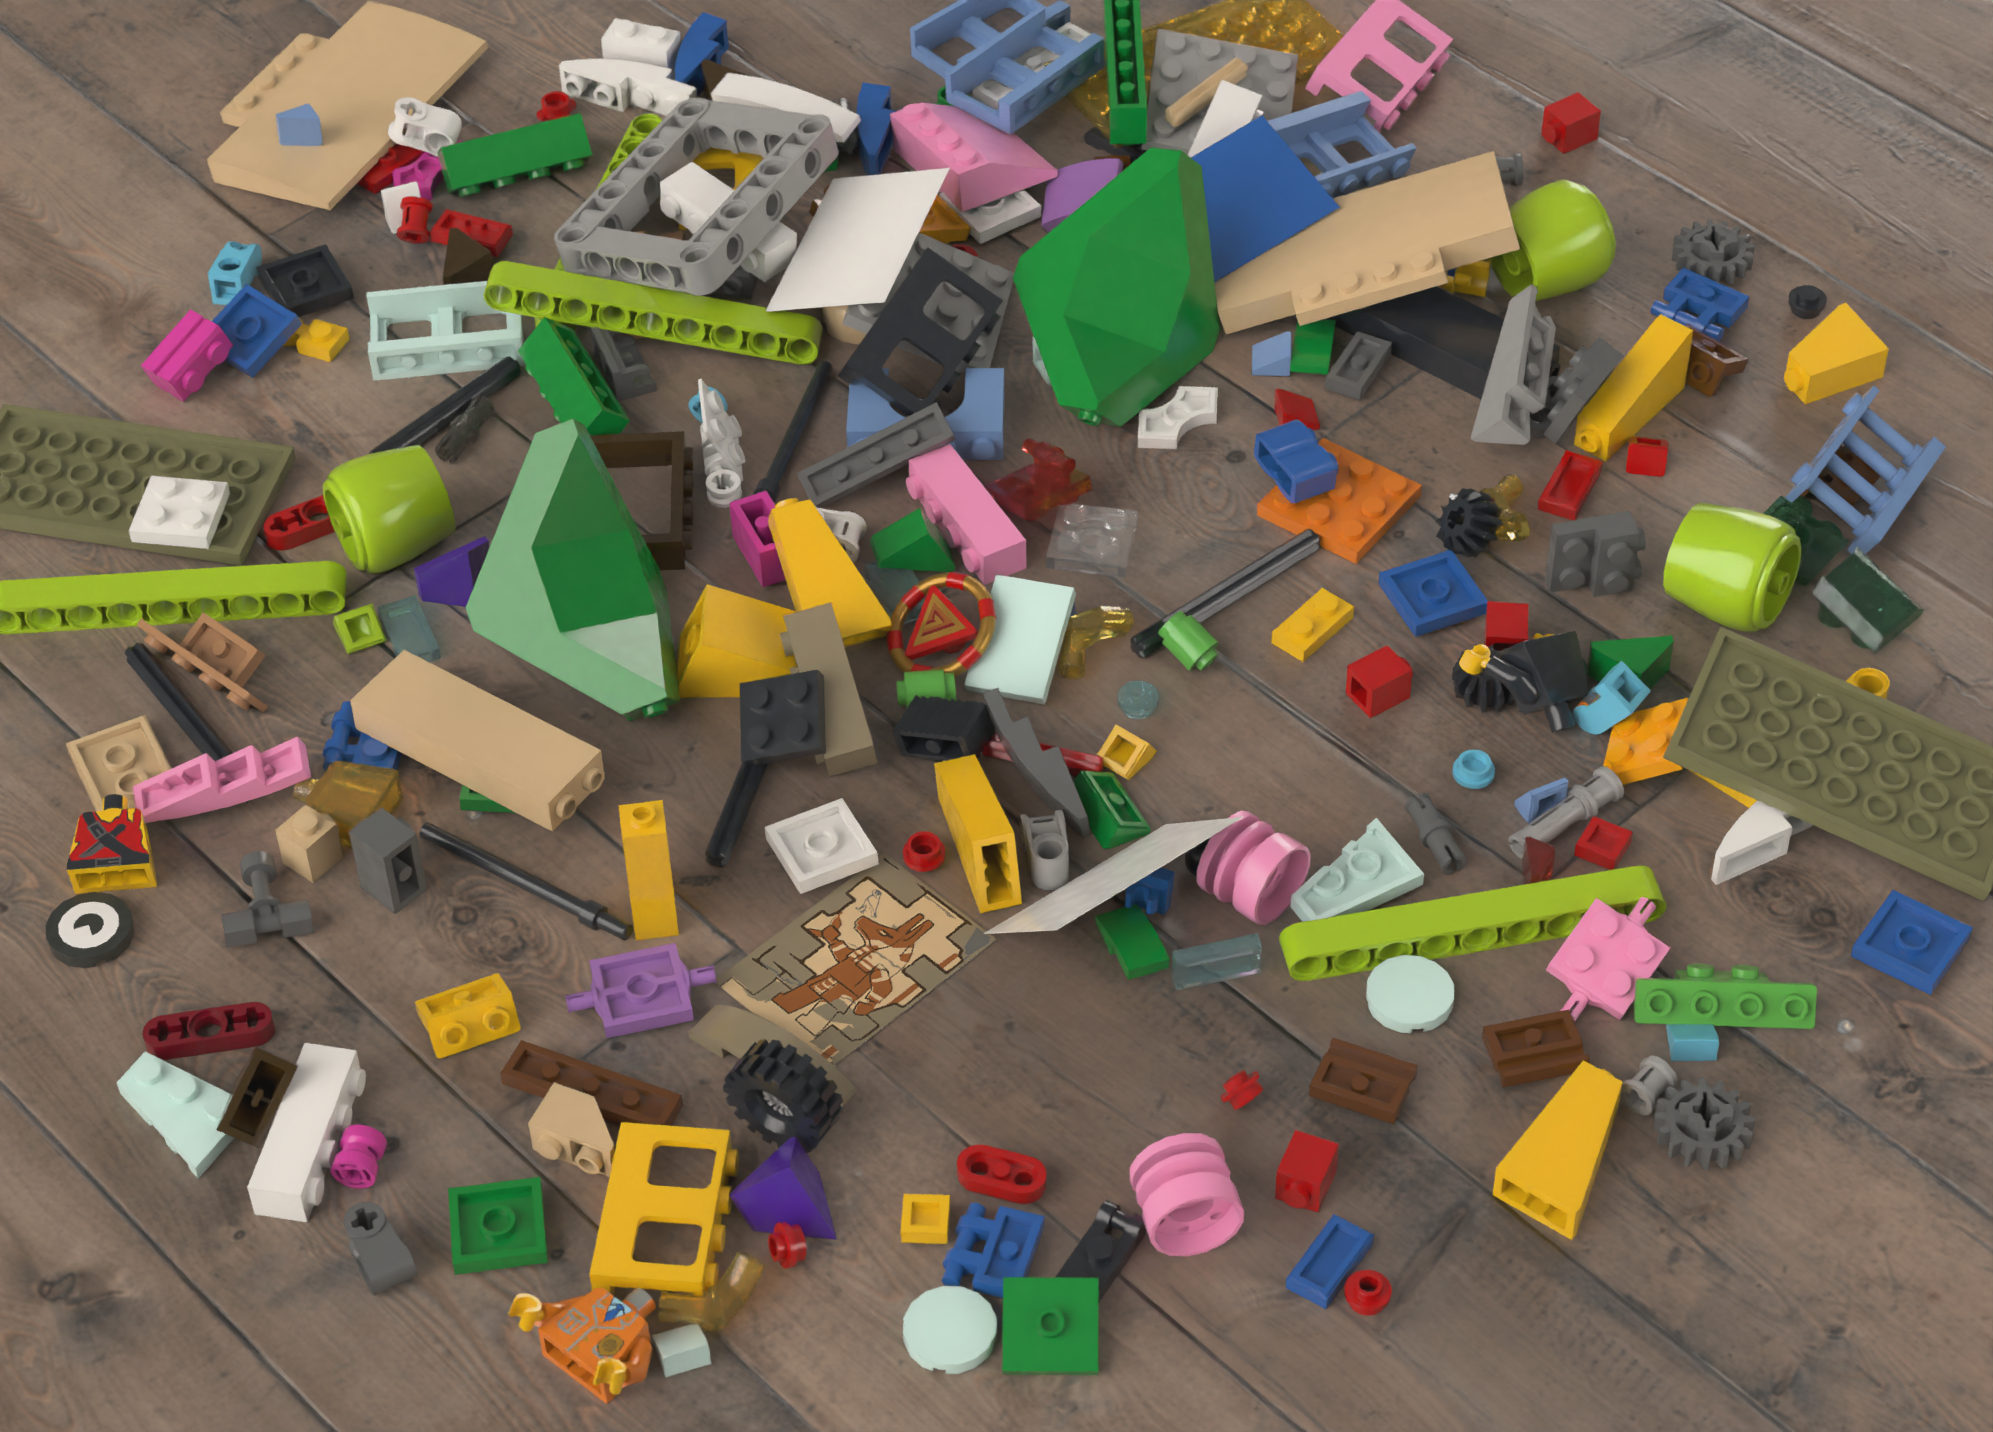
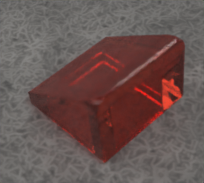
[1522,837,1556,884]

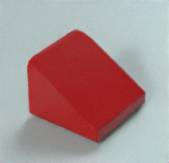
[1274,389,1320,430]
[1626,436,1668,477]

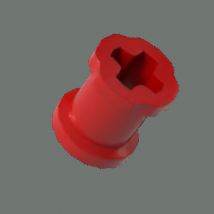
[397,196,433,244]

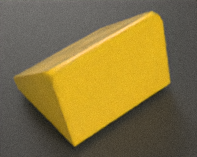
[1097,725,1157,781]

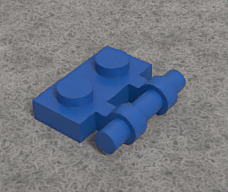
[1650,268,1750,342]
[322,701,402,781]
[942,1203,1045,1298]

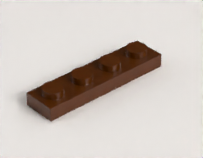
[500,1040,683,1126]

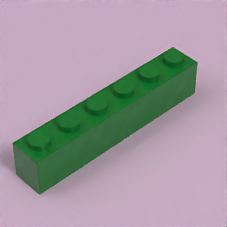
[1103,0,1147,145]

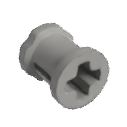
[1620,1055,1677,1116]

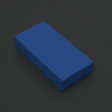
[1285,1214,1374,1309]

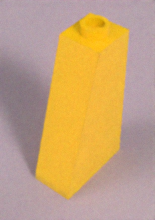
[1574,314,1693,461]
[768,498,892,647]
[934,754,1022,913]
[618,800,679,941]
[1493,1060,1623,1240]

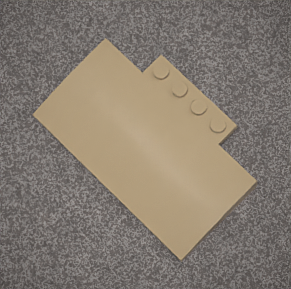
[207,1,488,210]
[1215,151,1520,334]

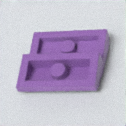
[1041,159,1123,232]

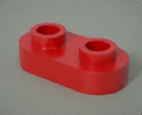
[957,1144,1047,1204]

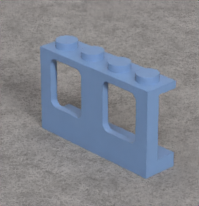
[910,0,1070,94]
[945,6,1105,135]
[1268,91,1417,198]

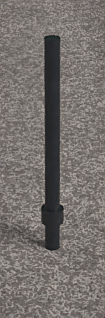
[753,361,833,503]
[420,822,633,941]

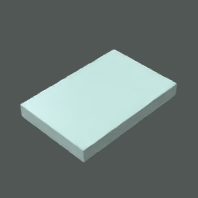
[964,574,1076,705]

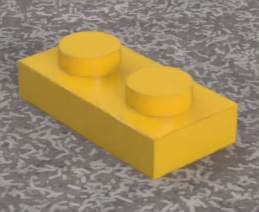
[1271,588,1354,662]

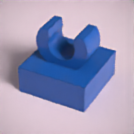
[1125,867,1175,915]

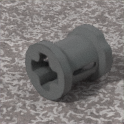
[1496,152,1524,185]

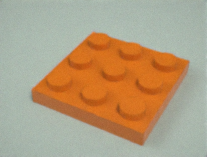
[1257,438,1422,564]

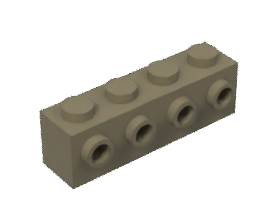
[779,602,878,777]

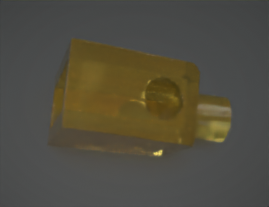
[293,761,403,850]

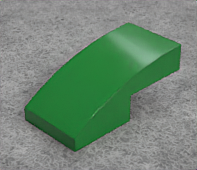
[1290,319,1336,375]
[1095,904,1170,980]

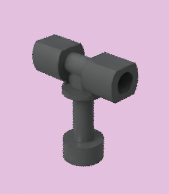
[221,851,314,948]

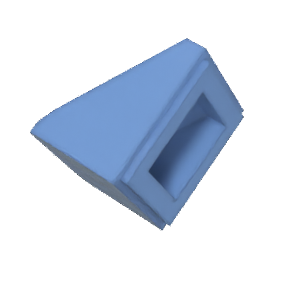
[276,103,323,146]
[1252,331,1291,376]
[1514,778,1568,824]

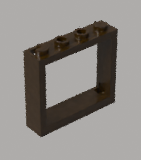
[590,431,694,571]

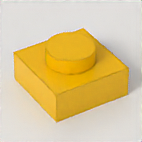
[900,1194,950,1244]

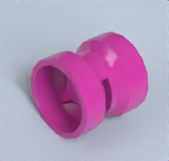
[330,1124,387,1189]

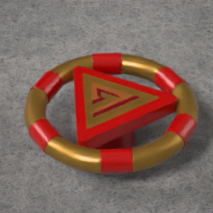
[886,572,997,677]

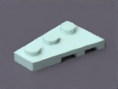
[1290,818,1424,922]
[117,1052,234,1179]

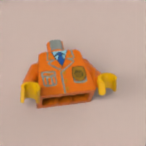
[508,1287,656,1404]

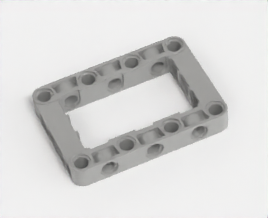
[554,98,839,295]

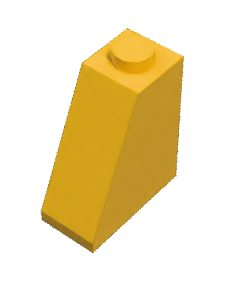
[1784,303,1889,404]

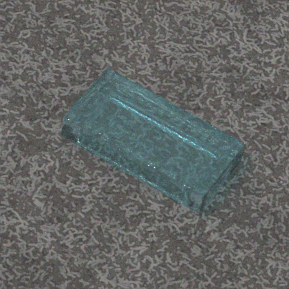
[864,561,927,624]
[377,595,441,662]
[1172,933,1262,990]

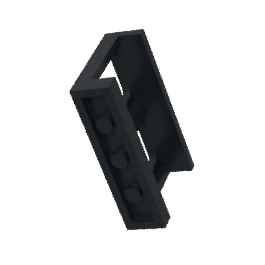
[838,247,1003,416]

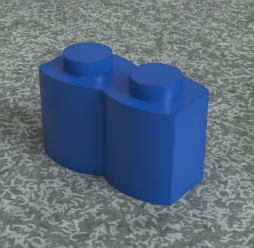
[1254,419,1339,504]

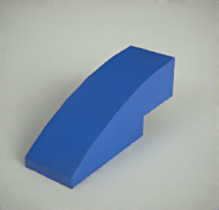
[675,12,729,96]
[856,83,895,176]

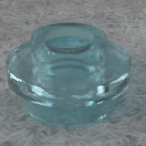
[1117,681,1159,719]

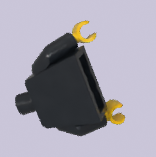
[1459,631,1589,733]

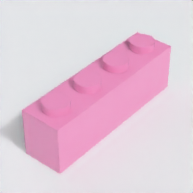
[906,444,1026,585]

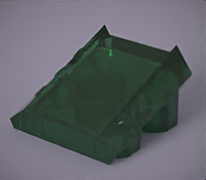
[1763,495,1849,586]
[1812,547,1924,654]

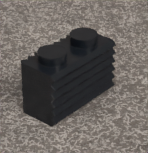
[892,695,995,761]

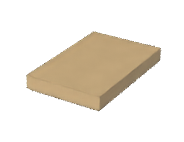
[66,715,172,811]

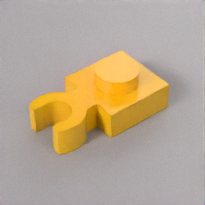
[284,318,349,363]

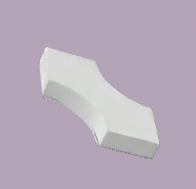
[1138,386,1218,449]

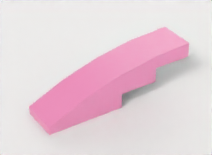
[133,737,311,823]

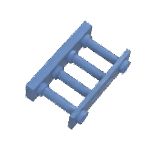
[1786,386,1946,560]

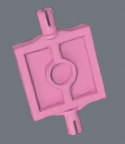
[1546,897,1670,1023]

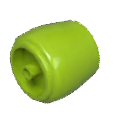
[1491,180,1616,301]
[323,445,456,574]
[1663,502,1802,633]

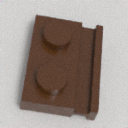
[1482,1009,1590,1088]
[1309,1037,1418,1124]

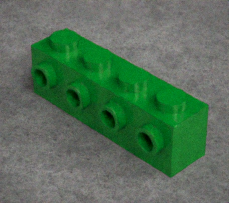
[437,113,592,198]
[518,317,630,435]

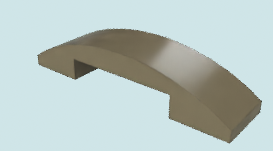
[688,1004,856,1106]

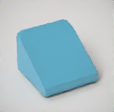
[1666,1024,1719,1061]

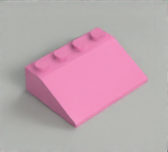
[890,102,1058,212]

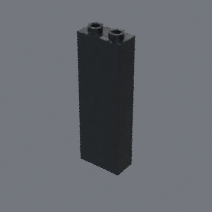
[1326,286,1561,399]

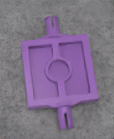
[565,943,717,1038]

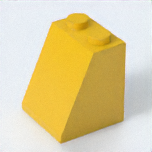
[676,584,797,698]

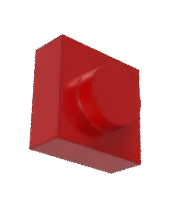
[1574,816,1633,870]

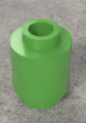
[1158,611,1219,671]
[896,669,956,709]

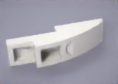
[559,59,697,116]

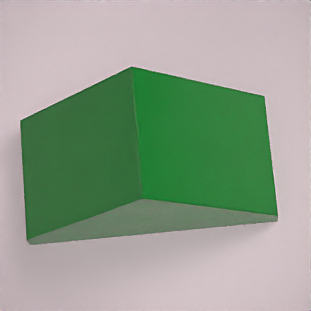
[870,508,956,572]
[1587,635,1674,689]

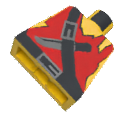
[67,794,157,894]

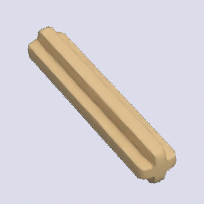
[1164,58,1248,127]

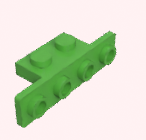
[1634,963,1817,1029]

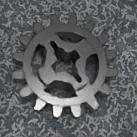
[1672,219,1755,284]
[1653,1077,1755,1170]

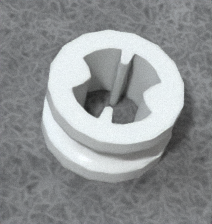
[706,469,742,508]

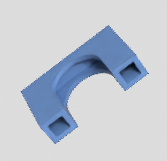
[846,368,1005,460]

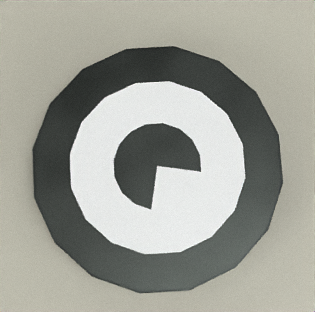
[45,892,135,968]

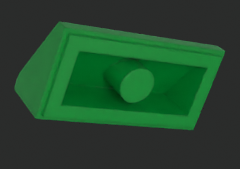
[1073,771,1151,849]

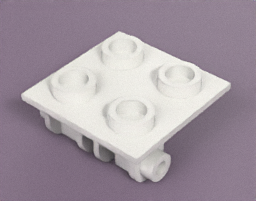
[698,379,745,481]

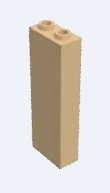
[350,650,605,832]

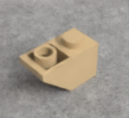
[528,1083,615,1177]

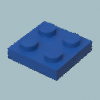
[211,284,303,378]
[1378,550,1488,637]
[1851,890,1973,995]

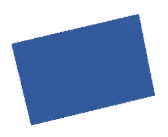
[1191,115,1339,283]

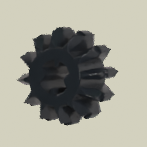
[1435,488,1504,558]
[1452,643,1515,713]

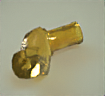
[1480,474,1530,542]
[1059,606,1134,680]
[659,1251,766,1333]

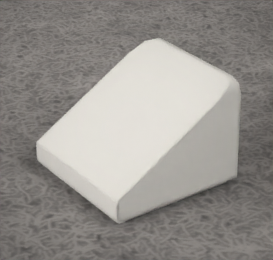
[381,182,421,234]

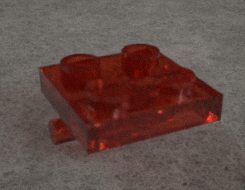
[983,438,1093,520]

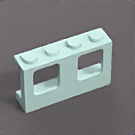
[367,281,525,381]

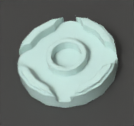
[1366,955,1454,1033]
[903,1286,997,1374]

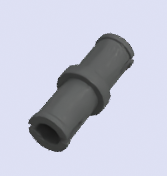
[1405,793,1467,875]

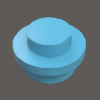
[1452,749,1495,789]

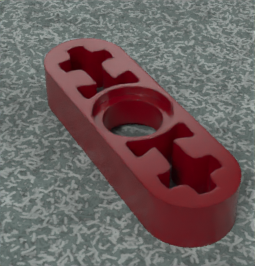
[142,1002,275,1060]

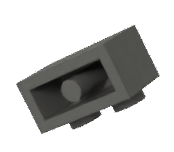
[349,808,427,914]

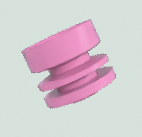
[1196,810,1311,925]
[1129,1133,1244,1256]

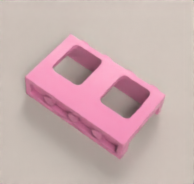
[1305,0,1453,132]

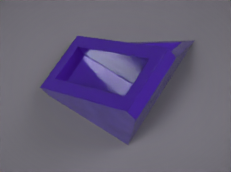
[414,536,490,607]
[729,1137,837,1240]

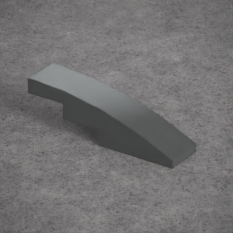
[982,688,1091,838]

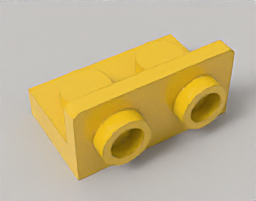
[414,973,521,1059]

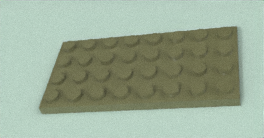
[0,404,296,566]
[1663,626,1993,901]

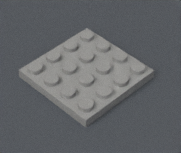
[1141,29,1298,155]
[843,233,1014,375]

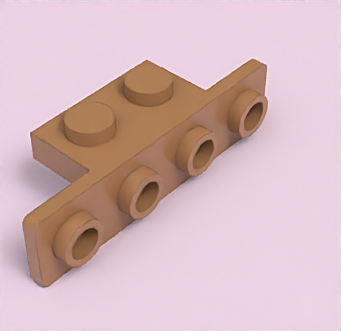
[136,612,268,713]

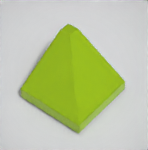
[333,604,387,655]

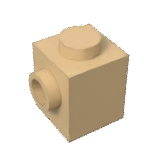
[275,805,343,883]

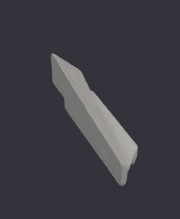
[1470,284,1556,445]

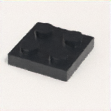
[256,244,354,317]
[740,670,826,767]

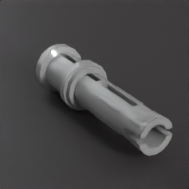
[1508,766,1624,859]

